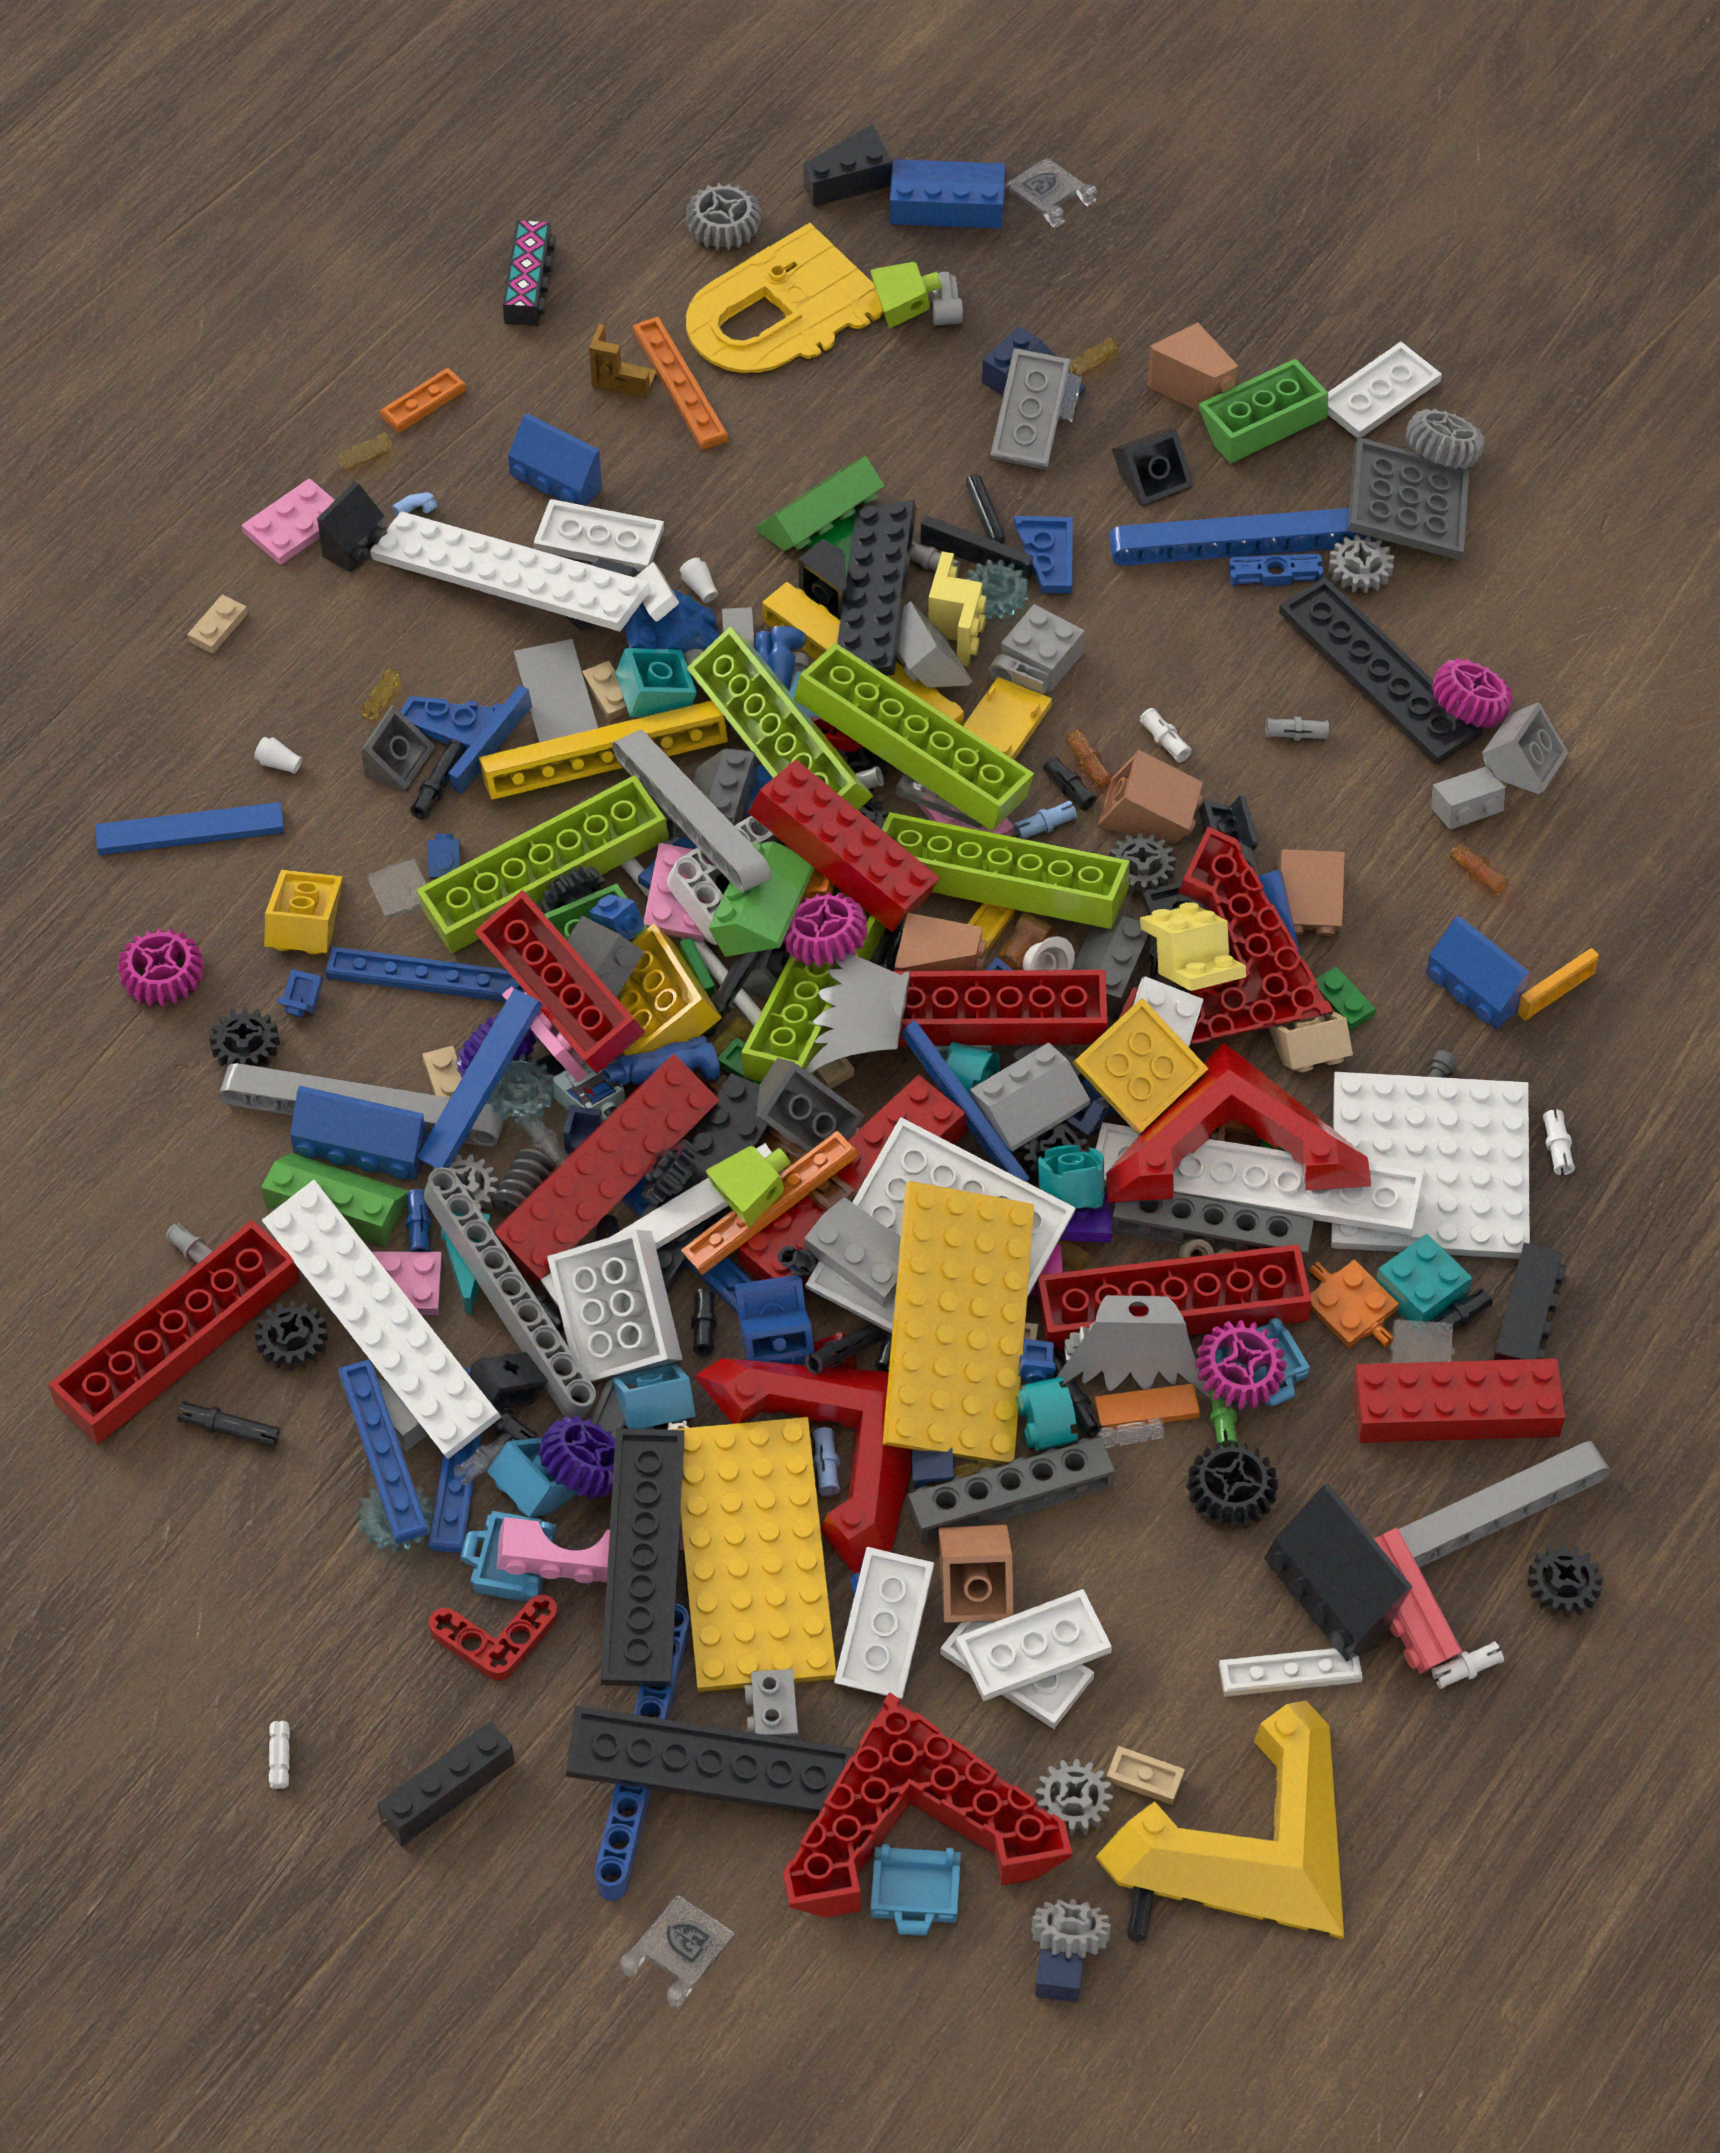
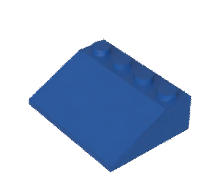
[890,159,1005,229]

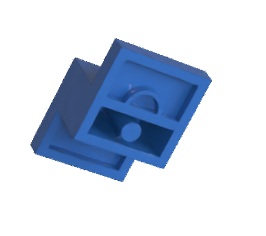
[624,589,720,653]
[734,1275,814,1365]

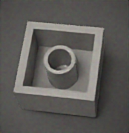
[1001,604,1085,692]

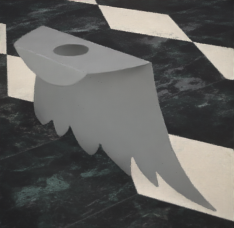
[806,953,910,1073]
[1056,1296,1210,1397]

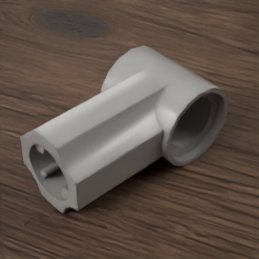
[932,272,963,326]

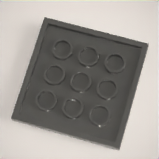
[1347,437,1469,560]

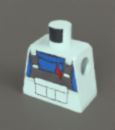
[551,1061,625,1121]

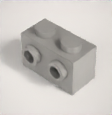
[1431,766,1505,829]
[745,1669,798,1740]

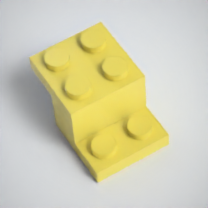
[928,552,987,667]
[1140,903,1246,991]

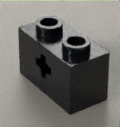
[469,1352,548,1410]

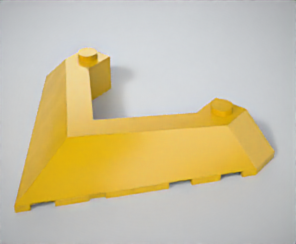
[1095,1700,1344,1939]

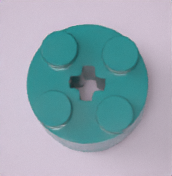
[940,1042,1000,1096]
[1038,1145,1105,1208]
[1016,1377,1078,1451]

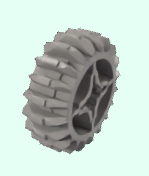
[686,182,761,251]
[1405,409,1485,469]

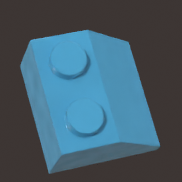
[611,1362,696,1429]
[487,1438,577,1517]

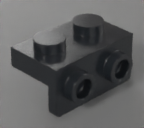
[1198,796,1258,851]

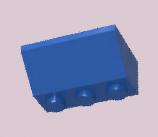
[508,413,602,506]
[1426,915,1530,1030]

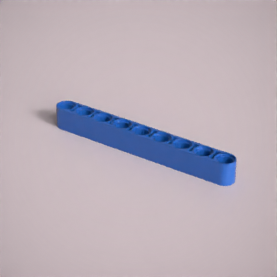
[1108,508,1374,566]
[595,1603,690,1900]

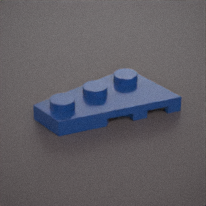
[1013,516,1073,594]
[400,696,503,750]

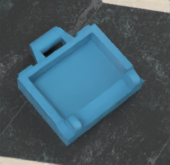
[1215,1317,1310,1407]
[460,1511,557,1602]
[871,1844,961,1936]

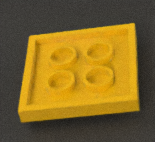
[1072,998,1208,1134]

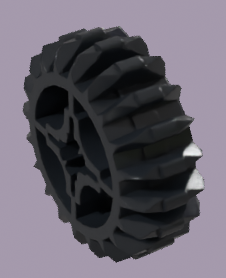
[1186,1440,1279,1531]

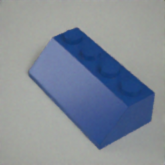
[290,1085,427,1180]

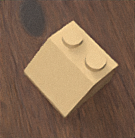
[1268,1011,1353,1072]

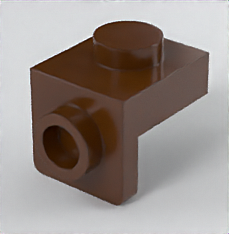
[1210,1119,1257,1146]

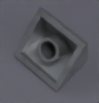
[361,705,435,791]

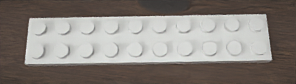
[370,512,651,631]
[1096,1122,1423,1236]
[262,1180,501,1459]

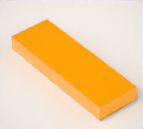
[1517,948,1599,1020]

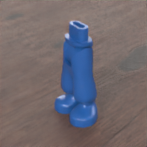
[754,626,806,691]
[602,1036,720,1085]

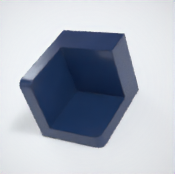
[1066,1083,1112,1135]
[563,1105,602,1154]
[912,1448,955,1490]
[1035,1950,1083,2002]

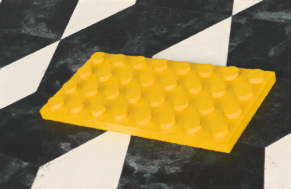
[883,1181,1034,1465]
[673,1417,836,1692]

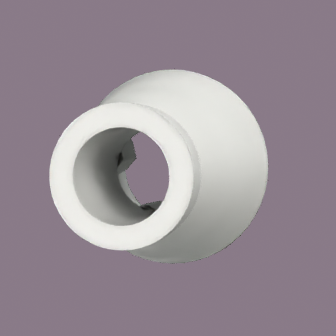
[680,558,718,603]
[254,737,302,774]

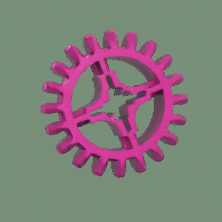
[1431,658,1514,728]
[783,891,867,968]
[117,927,204,1007]
[1195,1320,1287,1410]

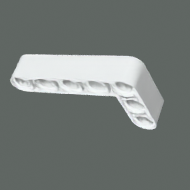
[667,816,780,945]

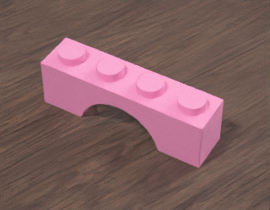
[497,1517,610,1583]

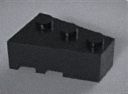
[804,124,892,207]

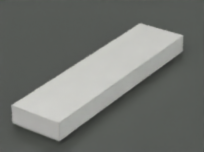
[634,562,679,621]
[1219,1648,1363,1697]

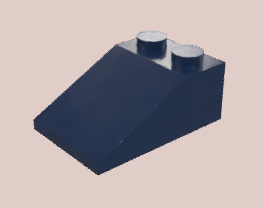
[982,326,1085,415]

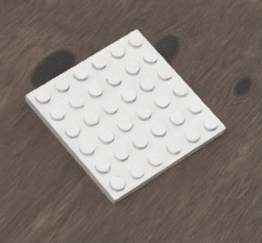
[1331,1072,1530,1259]
[806,1117,1076,1333]

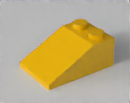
[264,870,343,954]

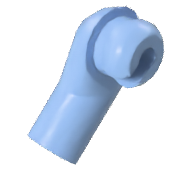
[392,492,437,517]

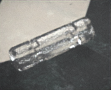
[1098,1418,1165,1448]

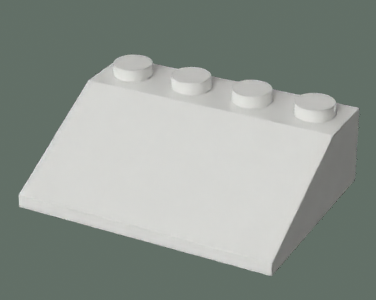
[547,1229,683,1383]

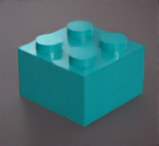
[616,648,697,717]
[1376,1233,1472,1333]

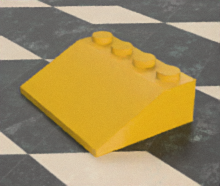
[616,923,722,1056]

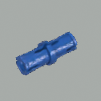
[405,1189,432,1252]

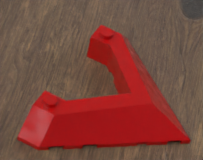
[1119,827,1333,1045]
[1106,1042,1371,1203]
[695,1358,916,1574]
[783,1692,1072,1917]

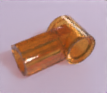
[997,912,1055,970]

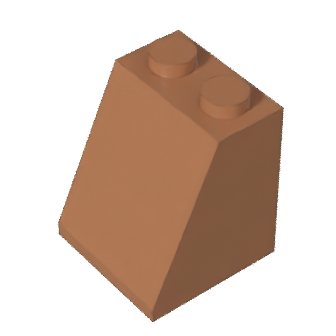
[1147,322,1238,412]
[1098,750,1203,844]
[1277,849,1345,936]
[894,913,987,971]
[939,1525,1013,1623]

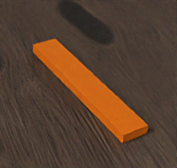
[632,316,728,450]
[681,1131,858,1275]

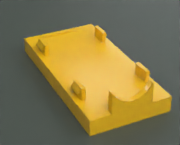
[963,677,1052,760]

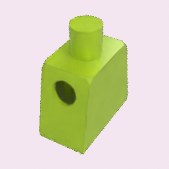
[870,262,942,328]
[706,1146,791,1228]

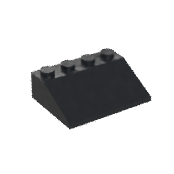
[1264,1484,1412,1662]

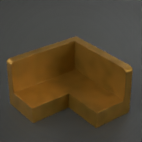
[589,324,656,399]

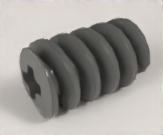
[492,1149,556,1217]

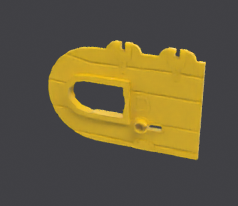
[686,223,883,373]

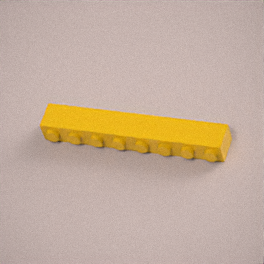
[762,582,964,726]
[479,700,728,800]

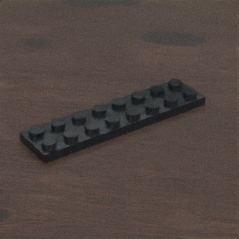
[837,500,917,676]
[1279,577,1484,765]
[639,1073,772,1295]
[601,1428,685,1687]
[565,1705,853,1815]

